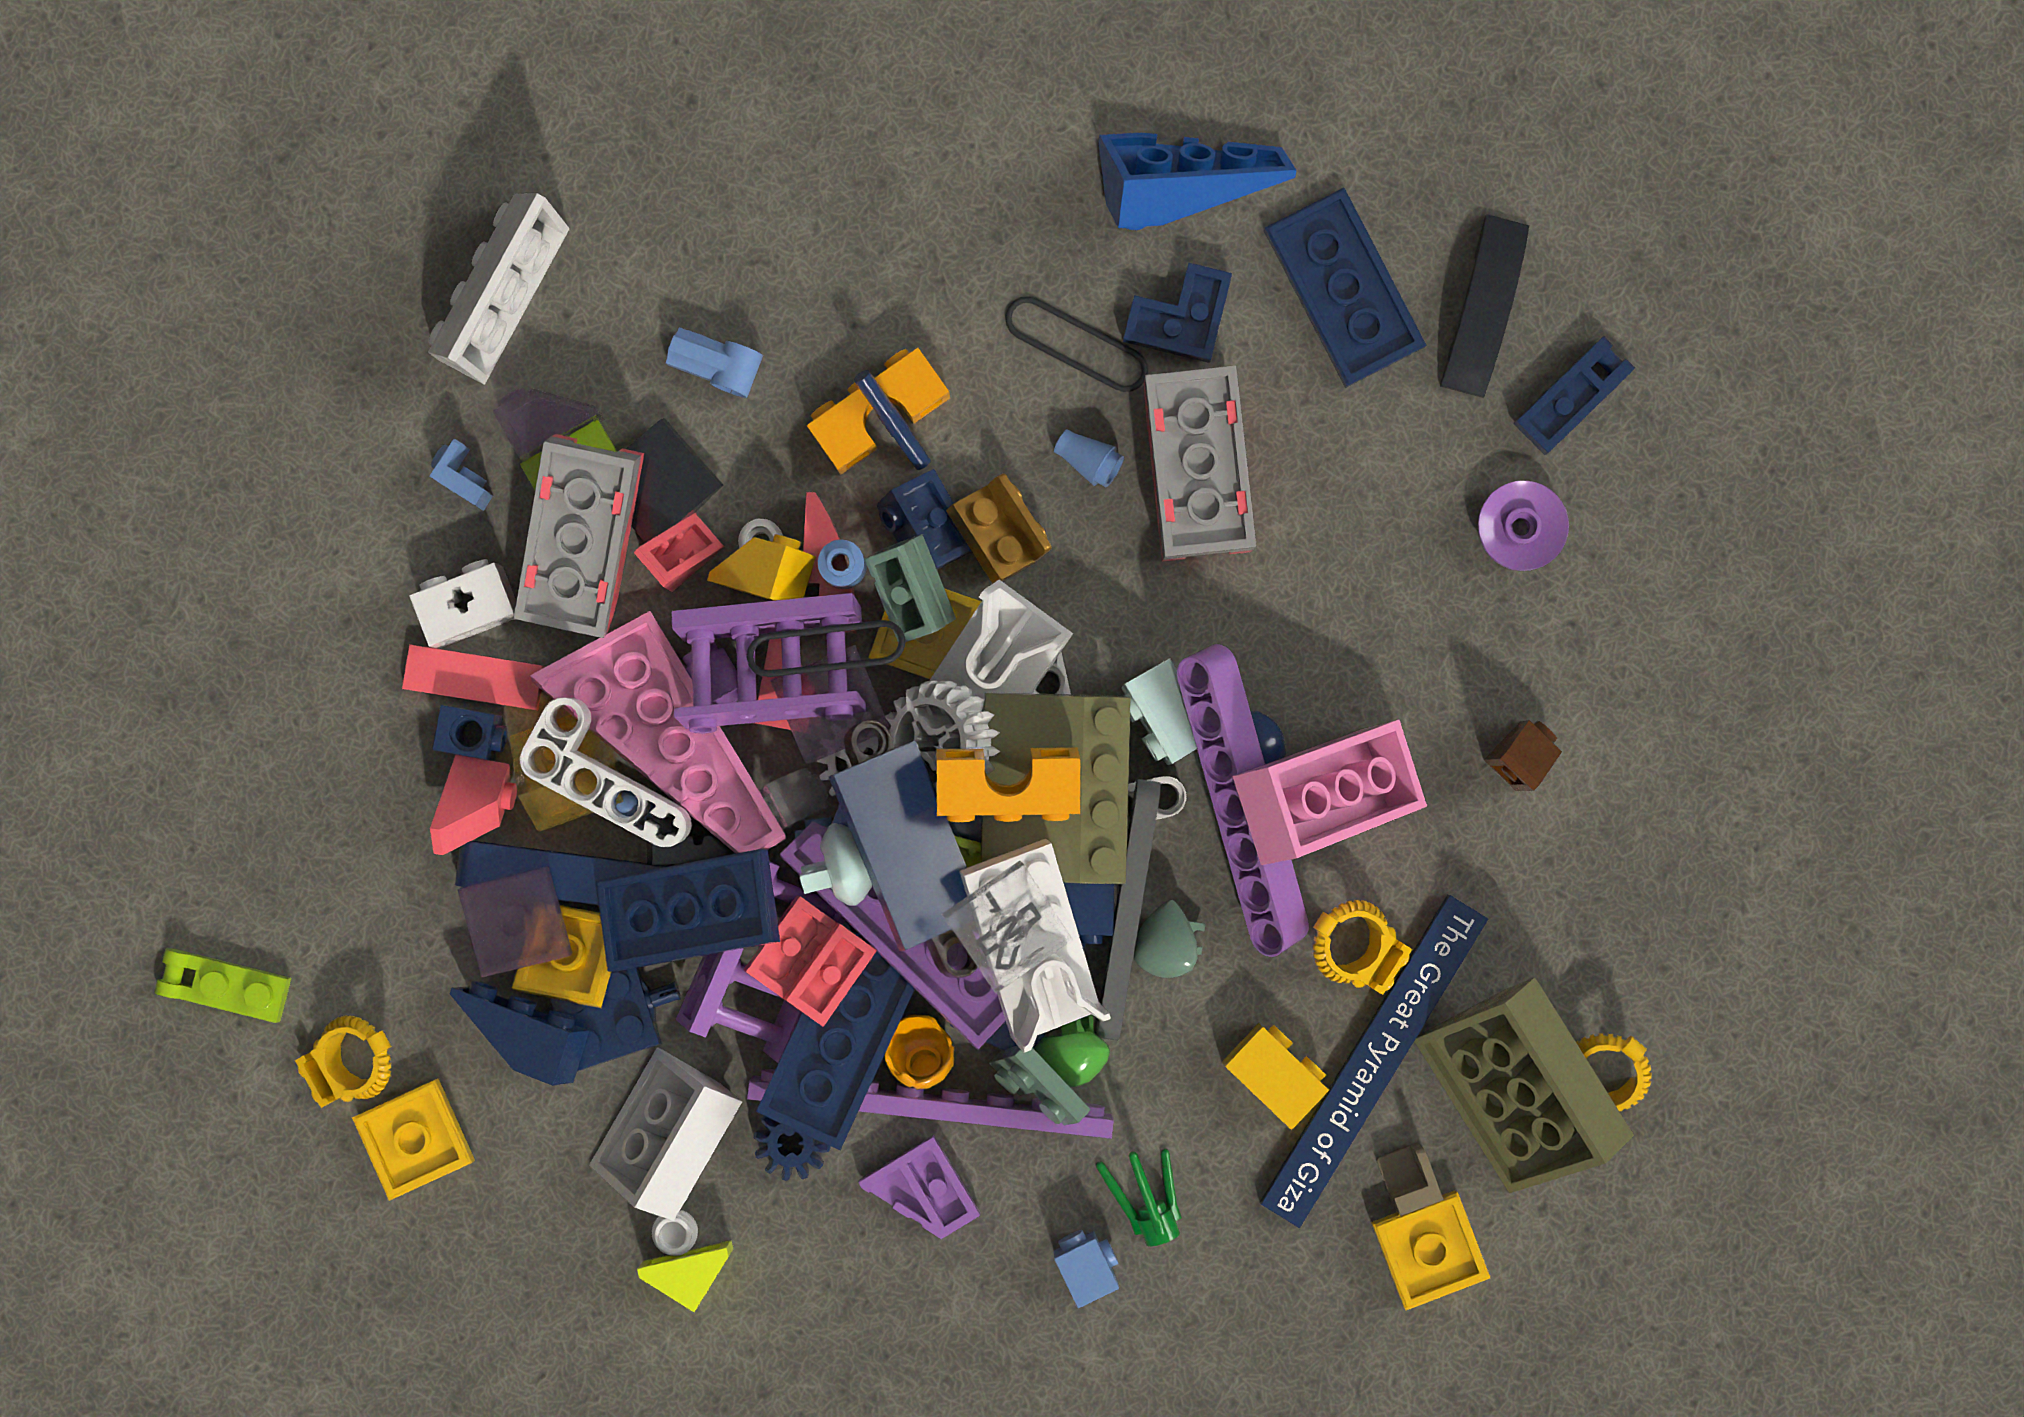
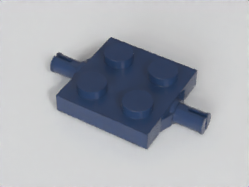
[550,967,681,1072]

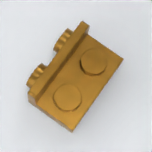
[946,473,1052,584]

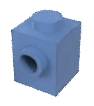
[1054,1230,1119,1308]

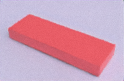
[402,644,546,711]

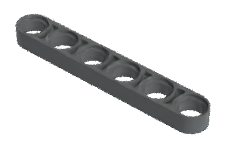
[1095,779,1161,1041]

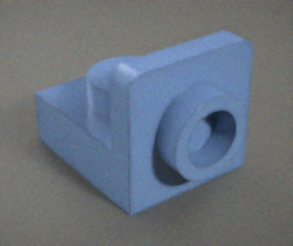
[430,439,493,511]

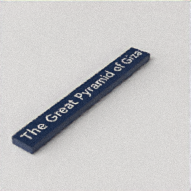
[1260,894,1488,1228]

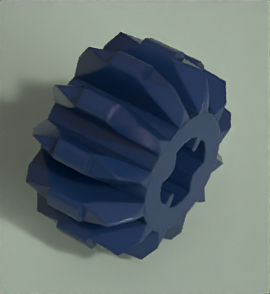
[753,1116,831,1181]

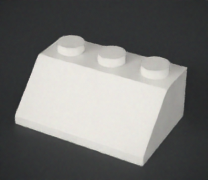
[589,1048,742,1221]

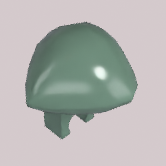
[1133,900,1205,978]

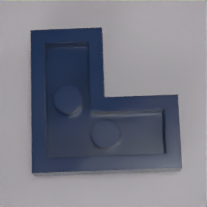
[1123,263,1232,363]

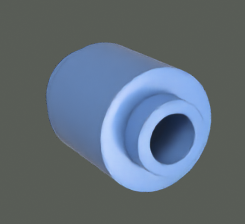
[818,540,867,589]

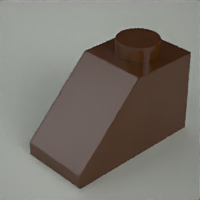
[1484,720,1562,791]

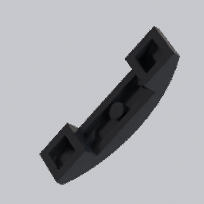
[1440,214,1530,398]

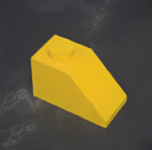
[707,534,816,601]

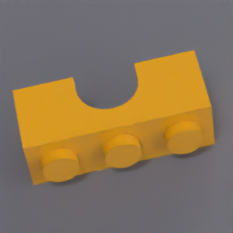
[807,348,950,475]
[936,747,1080,822]

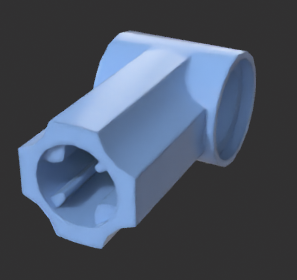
[666,327,763,398]

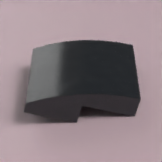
[626,418,723,543]

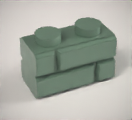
[865,534,956,642]

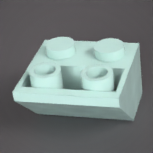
[1121,658,1197,765]

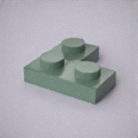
[989,1045,1091,1126]

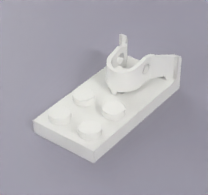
[930,580,1073,751]
[959,839,1111,1053]

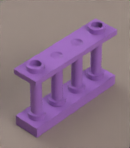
[672,593,866,734]
[676,861,845,1063]

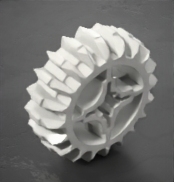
[885,681,1000,792]

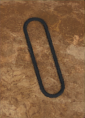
[1005,296,1148,392]
[746,620,906,677]

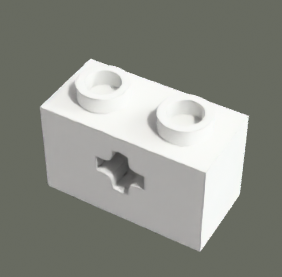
[410,559,516,649]

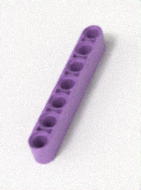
[1177,644,1309,957]

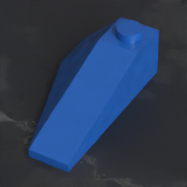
[1099,133,1296,230]

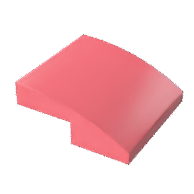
[743,895,877,1026]

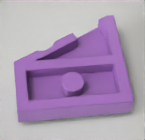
[858,1135,980,1239]

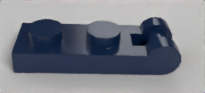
[1513,336,1635,455]

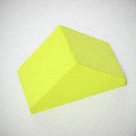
[637,1240,733,1312]

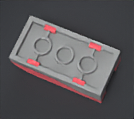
[1144,366,1256,562]
[514,434,644,638]

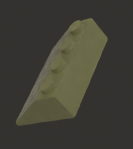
[981,693,1130,884]
[1414,977,1634,1193]

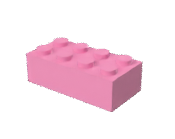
[1233,720,1427,865]

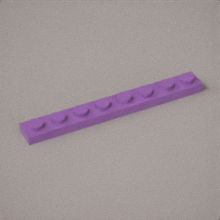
[747,1069,1114,1139]

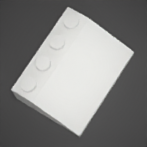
[428,193,570,385]

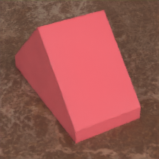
[634,513,724,592]

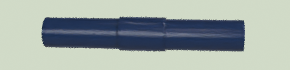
[854,370,931,470]

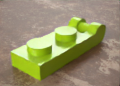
[154,948,291,1023]

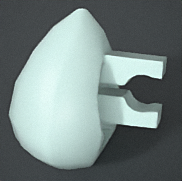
[800,823,872,906]

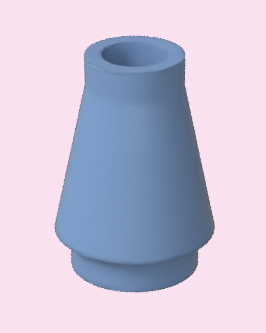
[1054,429,1124,488]

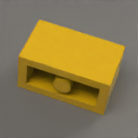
[1222,1023,1329,1130]

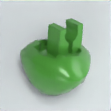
[1034,1014,1110,1087]

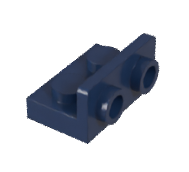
[877,469,972,570]

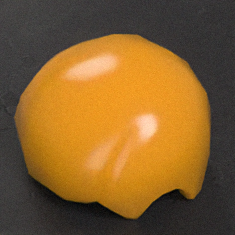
[884,1014,954,1089]

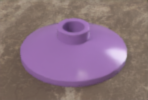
[1478,481,1569,571]

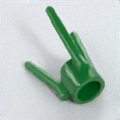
[1096,1149,1182,1247]

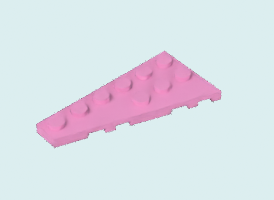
[530,611,786,854]

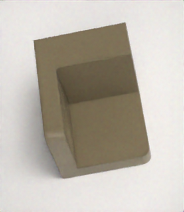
[1376,1142,1444,1216]

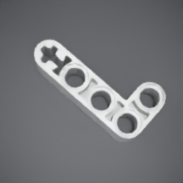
[520,698,692,847]

